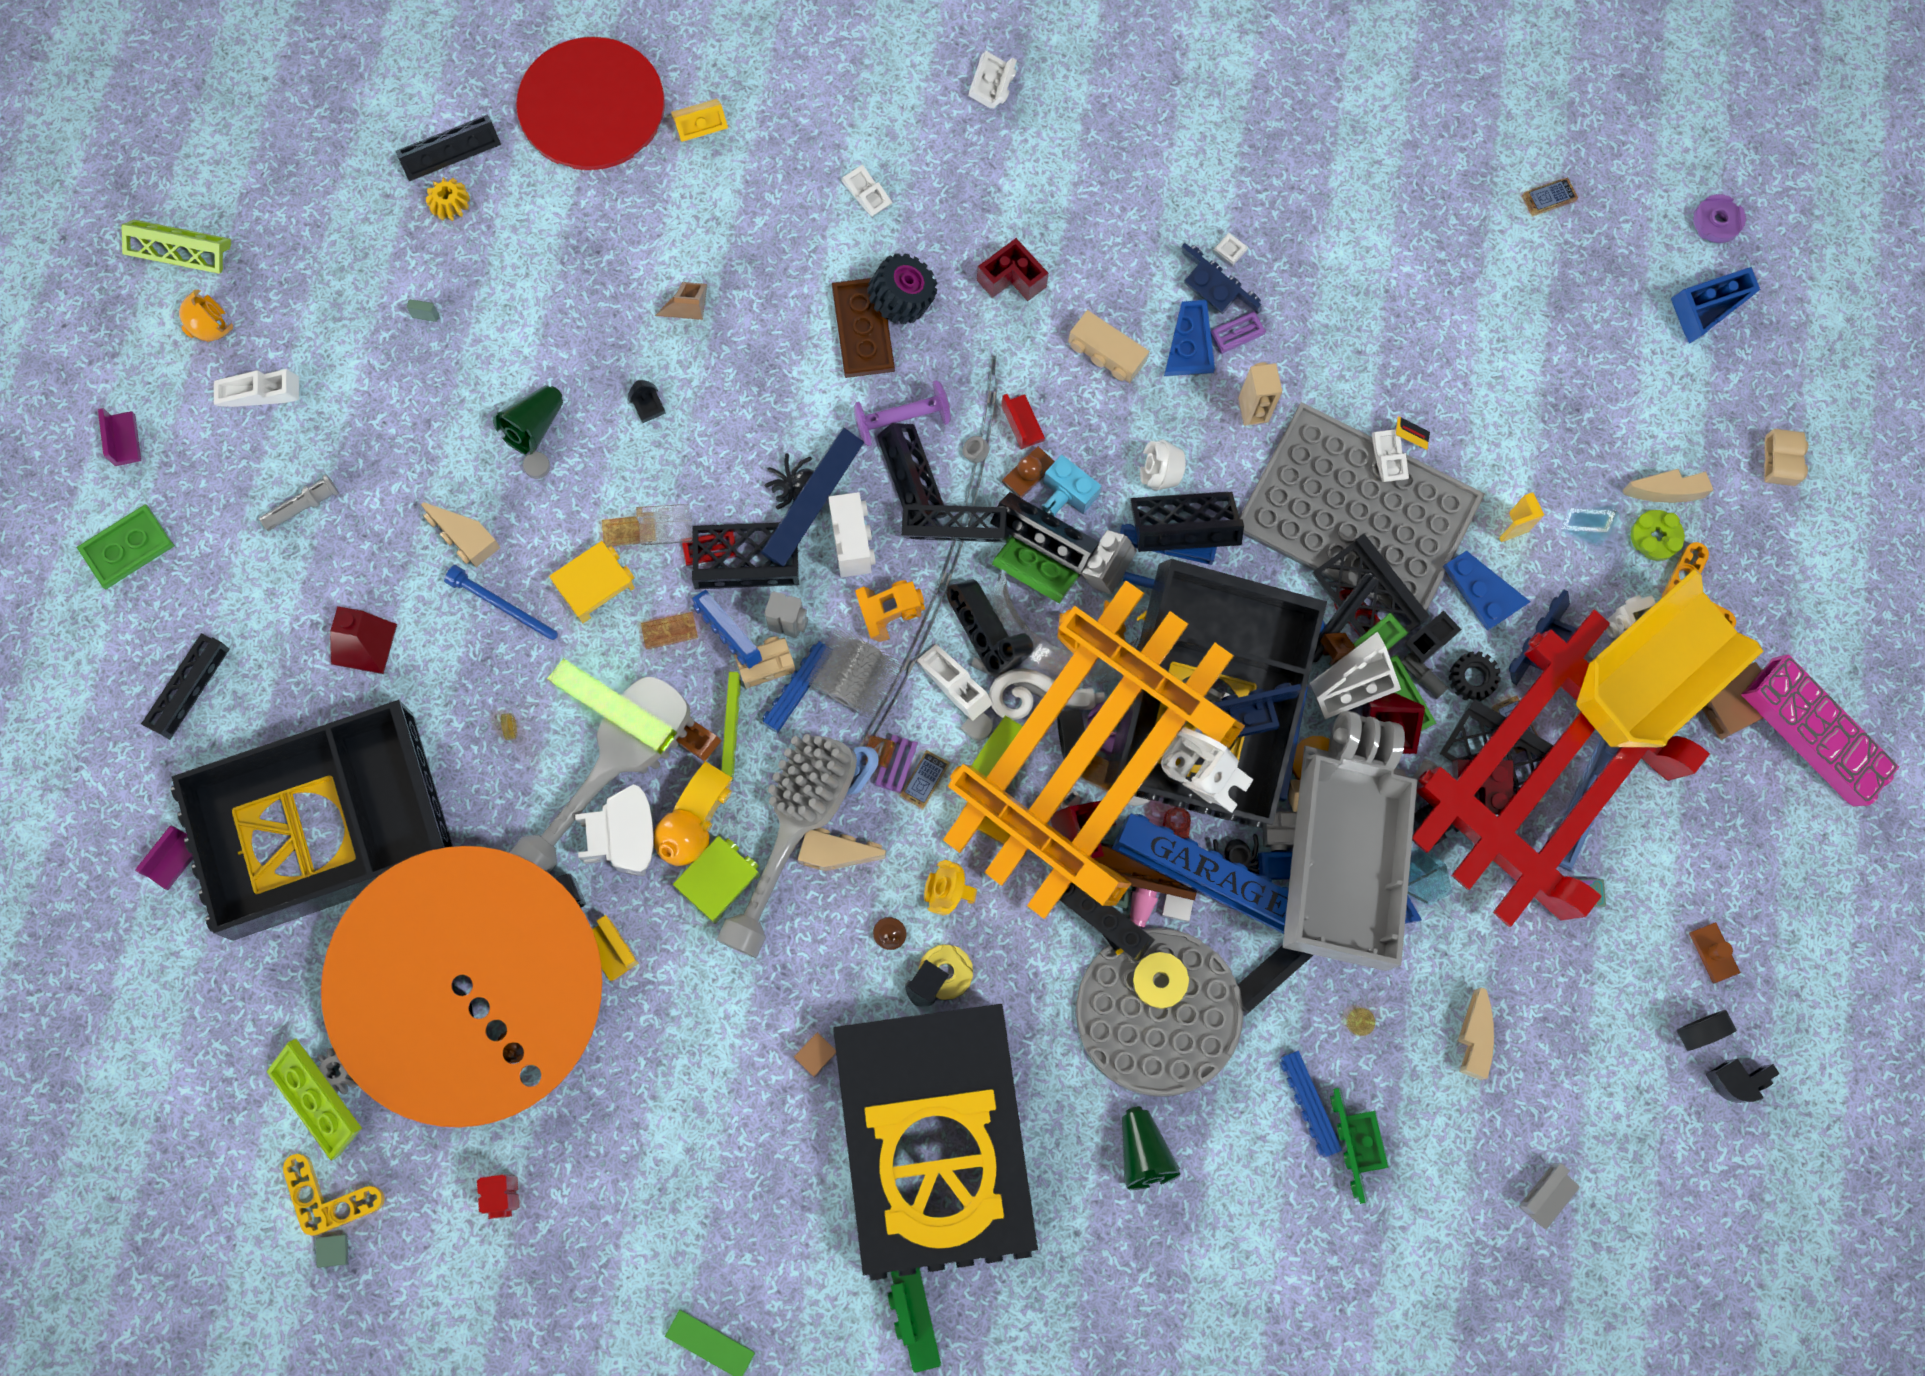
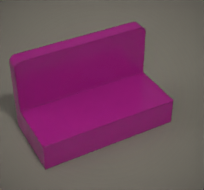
[98,408,141,466]
[135,825,193,890]

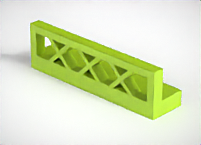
[121,219,231,274]

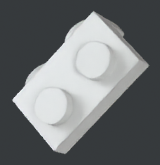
[968,51,1017,109]
[1606,595,1656,640]

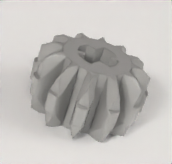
[316,1048,358,1095]

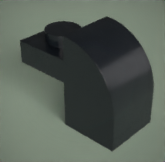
[1404,610,1462,664]
[1705,1058,1780,1103]

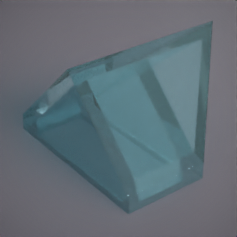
[1561,505,1619,547]
[1408,848,1453,906]

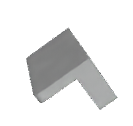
[1519,1163,1579,1229]

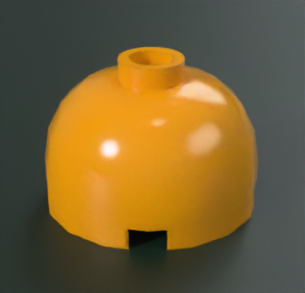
[179,289,233,342]
[653,809,709,866]

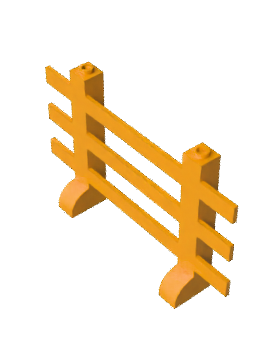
[943,581,1245,919]

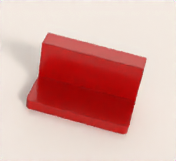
[1001,394,1045,450]

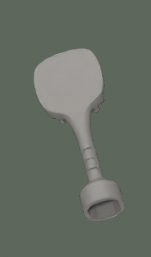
[509,677,694,873]
[716,734,857,958]

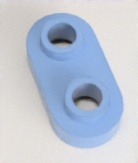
[846,746,879,795]

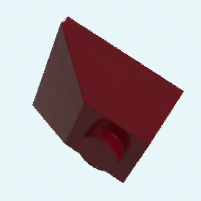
[330,606,397,675]
[1362,693,1425,754]

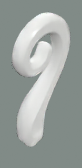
[988,668,1105,720]

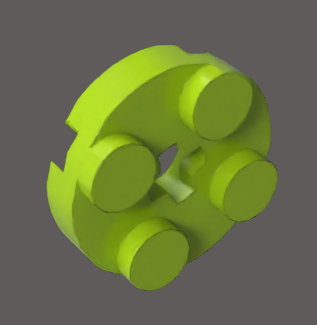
[1631,510,1685,561]

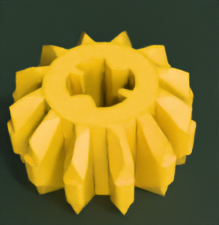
[425,177,470,221]

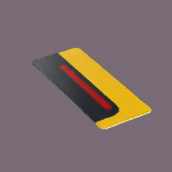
[1396,416,1430,450]

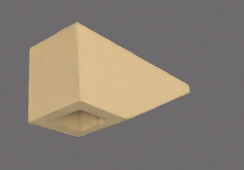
[421,502,500,567]
[798,828,886,871]

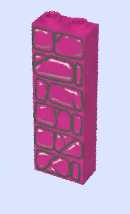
[1741,654,1899,807]

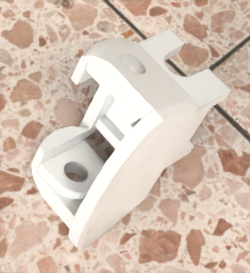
[1161,727,1253,812]
[575,785,654,876]

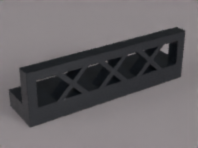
[395,114,502,181]
[877,423,947,526]
[901,504,1010,543]
[141,633,230,740]
[1237,945,1313,1016]

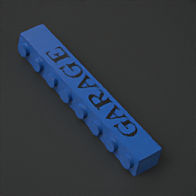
[1112,813,1289,934]

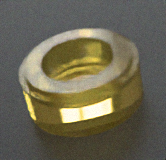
[501,713,518,741]
[1346,1008,1375,1036]

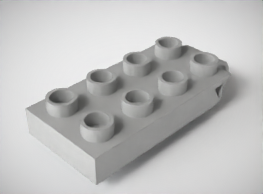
[1283,710,1417,971]

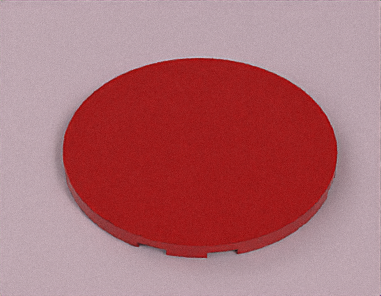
[516,37,665,170]

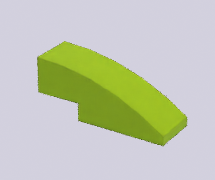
[971,715,1023,777]

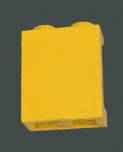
[549,541,635,624]

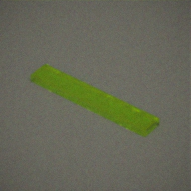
[547,658,677,755]

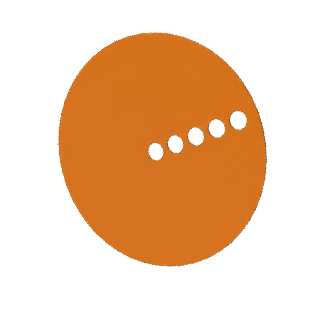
[321,846,602,1128]

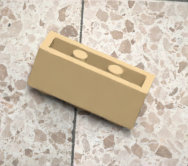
[1068,310,1150,383]
[1238,362,1282,426]

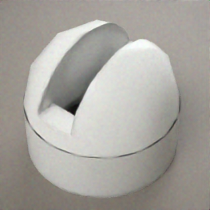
[1060,789,1081,809]

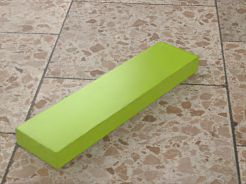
[721,672,741,781]

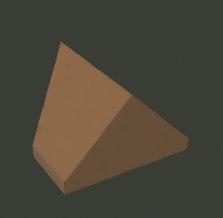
[655,282,707,320]

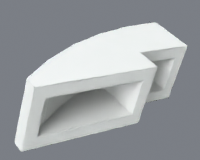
[214,369,299,407]
[916,644,992,721]

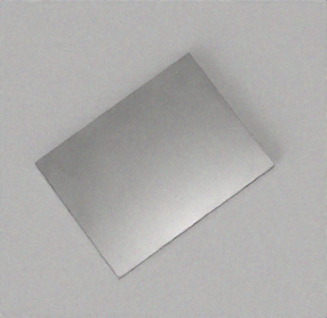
[1239,402,1485,618]

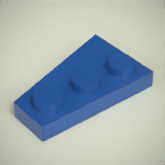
[1164,300,1215,376]
[1443,550,1531,630]

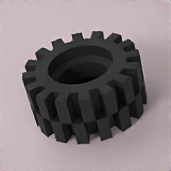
[1448,651,1501,701]

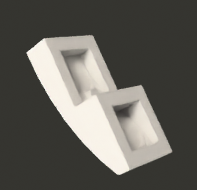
[842,164,893,217]
[1372,429,1409,482]

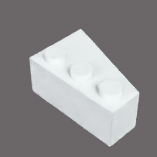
[828,492,876,578]
[1310,632,1401,719]

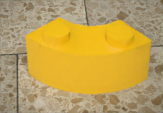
[672,761,733,832]

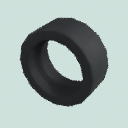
[1057,709,1085,759]
[1677,1010,1737,1051]

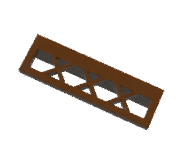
[1095,842,1197,901]

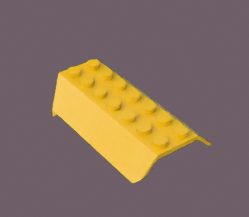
[1576,569,1764,747]

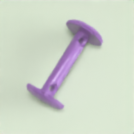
[854,380,951,446]

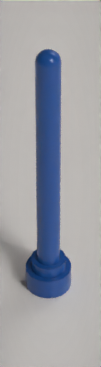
[444,565,558,640]

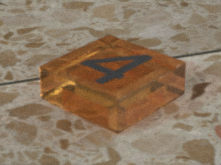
[866,735,896,768]

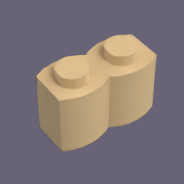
[1764,429,1808,486]

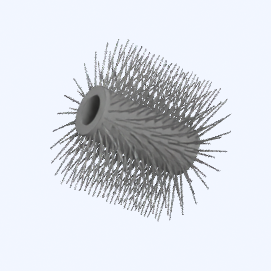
[807,629,905,719]

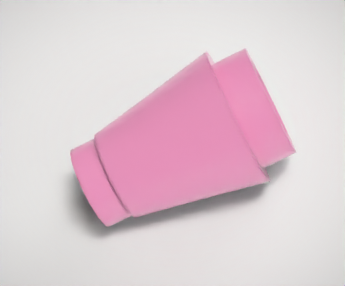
[1130,887,1158,927]

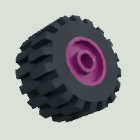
[868,253,937,324]

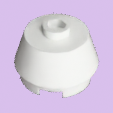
[1140,439,1186,491]

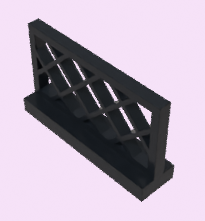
[1130,492,1244,552]
[692,522,799,590]
[1312,534,1430,637]
[1439,699,1553,810]

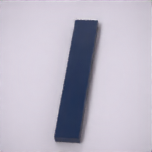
[760,427,864,567]

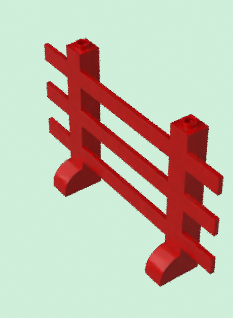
[1412,609,1710,927]

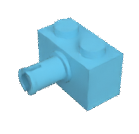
[1041,454,1102,517]

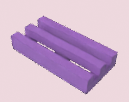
[1211,311,1266,354]
[875,734,918,794]

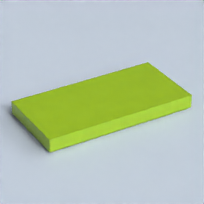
[267,1038,362,1161]

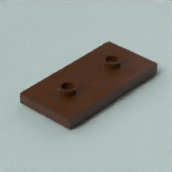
[832,278,895,378]

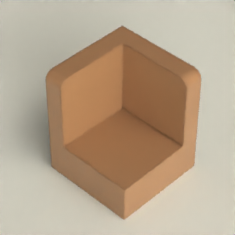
[794,1032,836,1078]

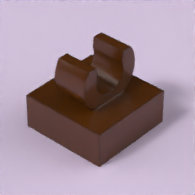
[1320,633,1356,666]

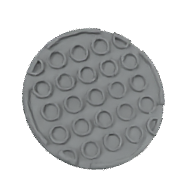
[1076,928,1243,1097]

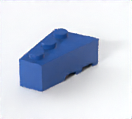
[1670,266,1761,344]

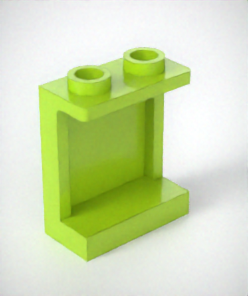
[673,836,760,924]

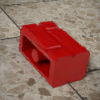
[477,1174,520,1219]

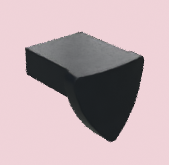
[628,380,666,424]
[905,960,949,1007]

